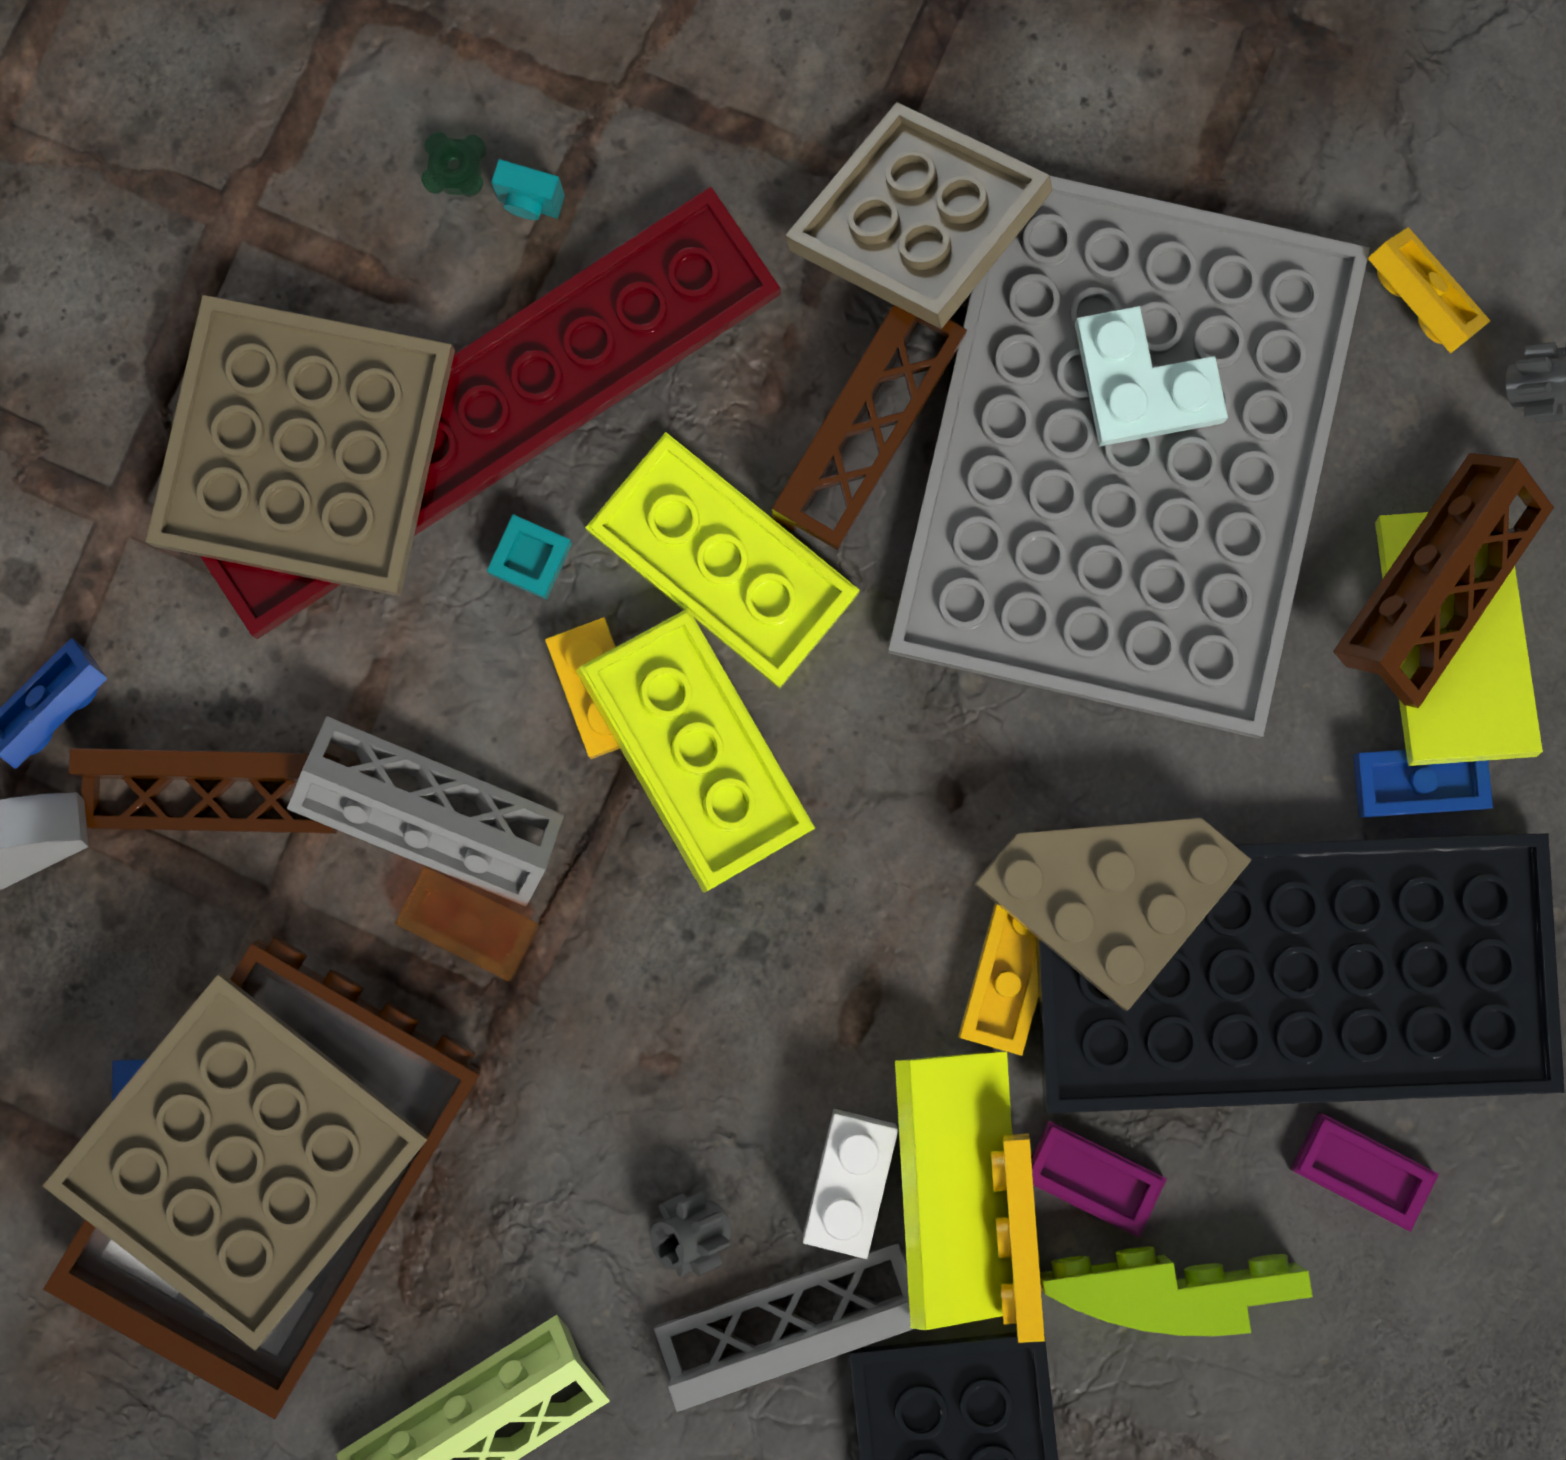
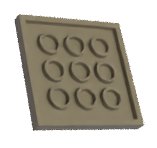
[146,295,455,596]
[43,972,428,1351]

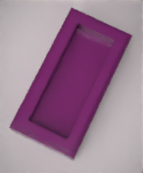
[1290,1112,1439,1232]
[1031,1120,1167,1238]

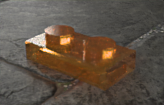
[395,866,541,982]

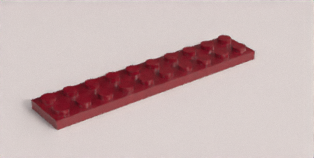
[200,186,781,639]

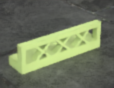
[336,1315,610,1460]

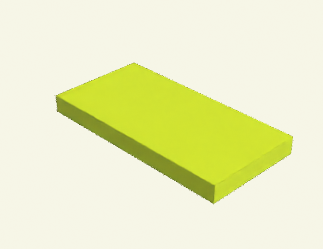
[585,432,860,689]
[1375,512,1543,766]
[576,608,815,893]
[895,1051,1014,1330]

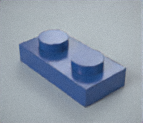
[0,638,108,769]
[1353,750,1493,818]

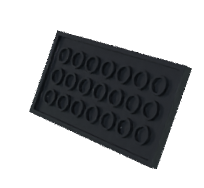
[1036,833,1565,1114]

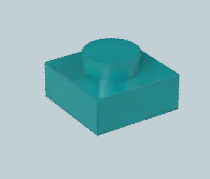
[491,159,565,220]
[486,514,573,600]

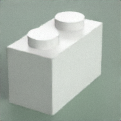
[803,1109,898,1259]

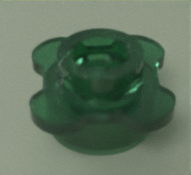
[421,132,487,197]

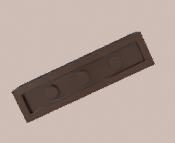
[772,305,967,550]
[1333,453,1554,709]
[69,748,339,834]

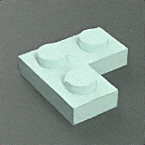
[1075,306,1228,447]

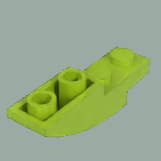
[1040,1246,1313,1336]

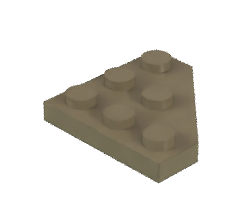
[974,818,1251,1011]

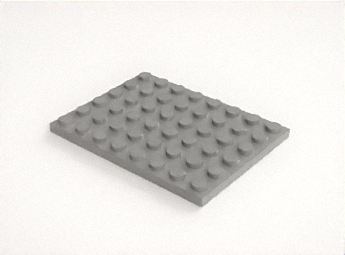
[888,176,1370,739]

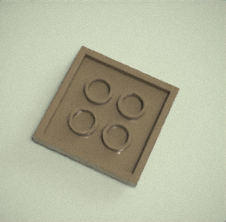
[785,102,1052,329]

